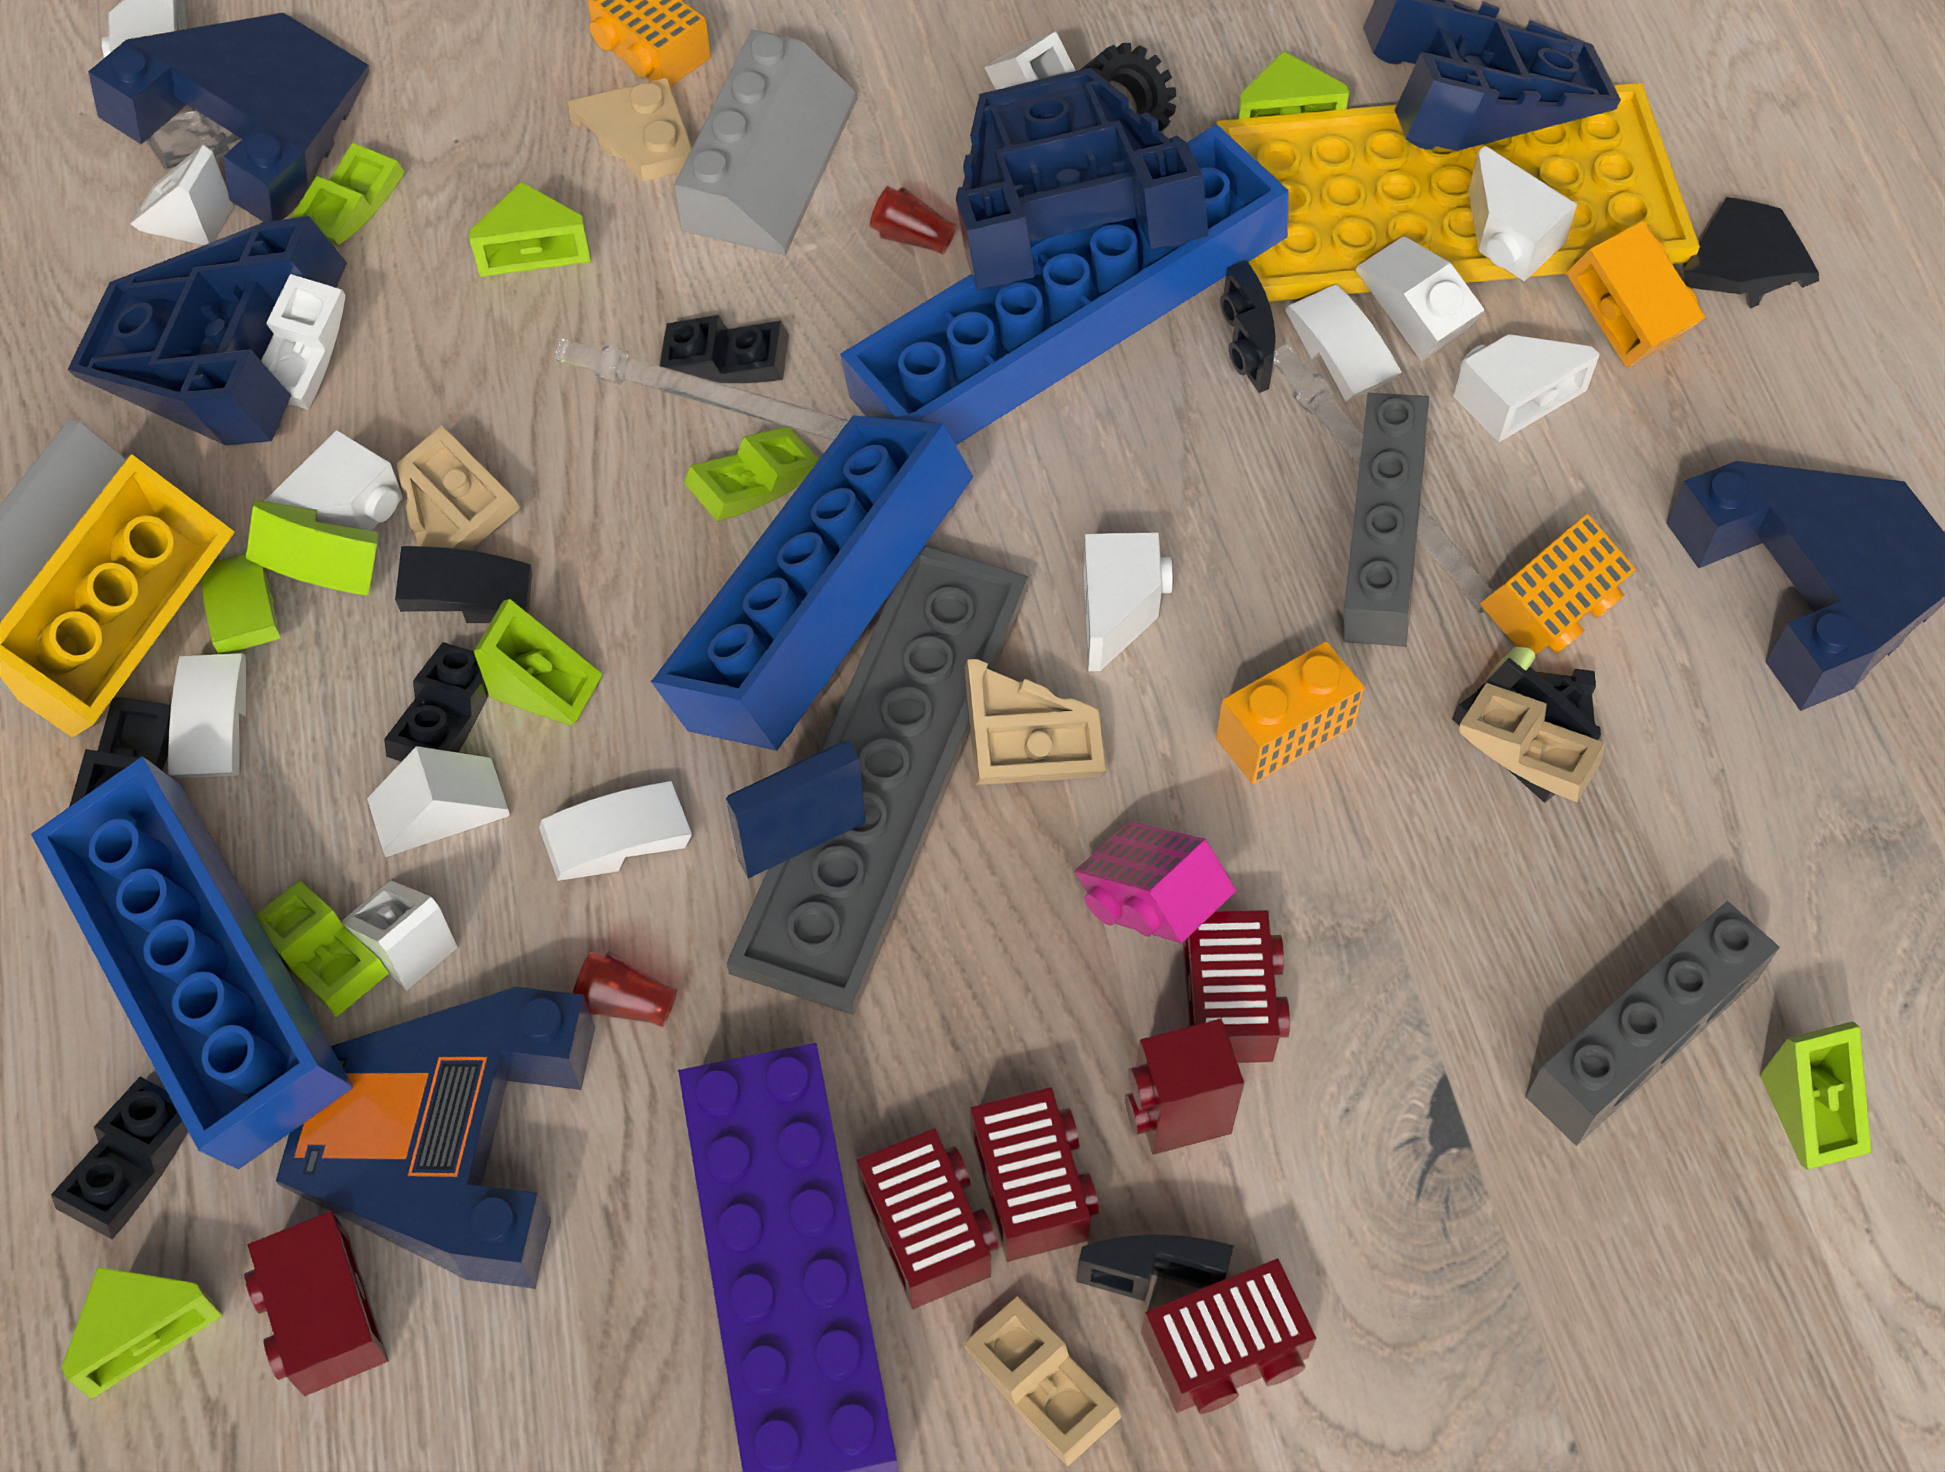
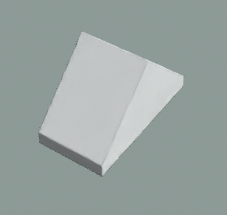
[130,145,234,245]
[367,746,510,857]
[341,880,458,991]

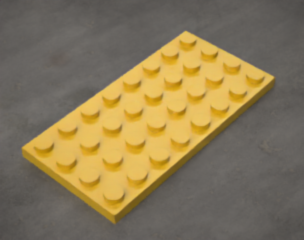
[1215,83,1700,302]

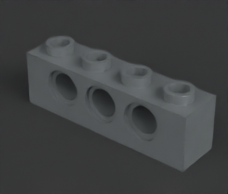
[1344,392,1429,647]
[1526,901,1780,1146]

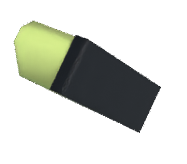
[1477,647,1536,693]

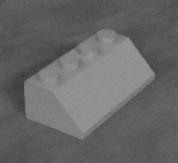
[674,29,857,255]
[0,418,126,694]

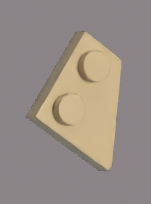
[566,78,692,181]
[396,425,520,551]
[964,659,1106,785]

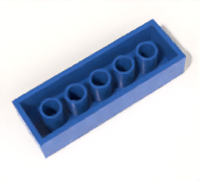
[651,415,973,751]
[31,756,354,1170]

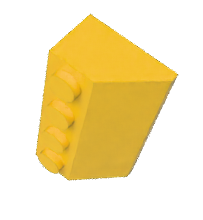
[0,454,235,738]

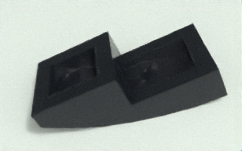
[395,546,532,623]
[69,696,171,807]
[1076,1234,1234,1301]

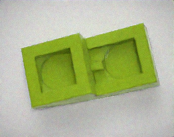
[291,142,405,245]
[684,426,819,522]
[246,500,378,596]
[201,553,281,654]
[256,880,389,1018]

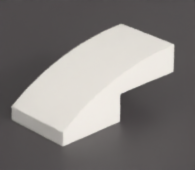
[261,274,346,410]
[1285,284,1402,402]
[168,653,246,779]
[539,781,692,881]

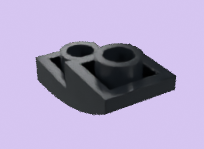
[1220,260,1276,393]
[659,315,789,384]
[384,642,489,762]
[51,1077,188,1240]

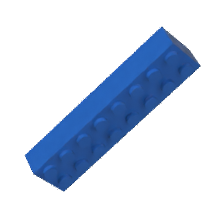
[840,124,1289,445]

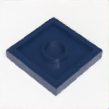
[726,740,866,879]

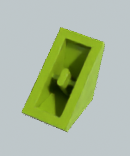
[1236,51,1349,119]
[469,181,591,277]
[474,599,603,726]
[1760,1021,1872,1170]
[61,1267,223,1399]

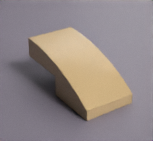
[1459,683,1605,803]
[963,1296,1122,1467]

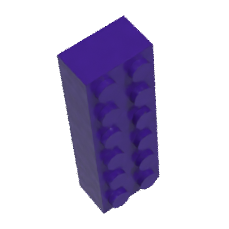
[678,1043,899,1472]

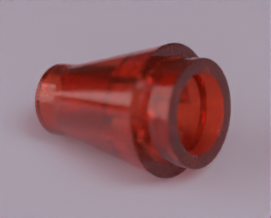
[870,186,957,255]
[572,950,678,1027]

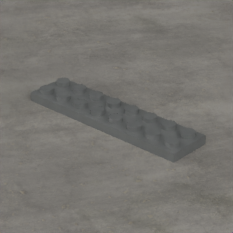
[727,546,1028,1015]

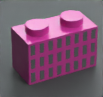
[1074,821,1237,944]

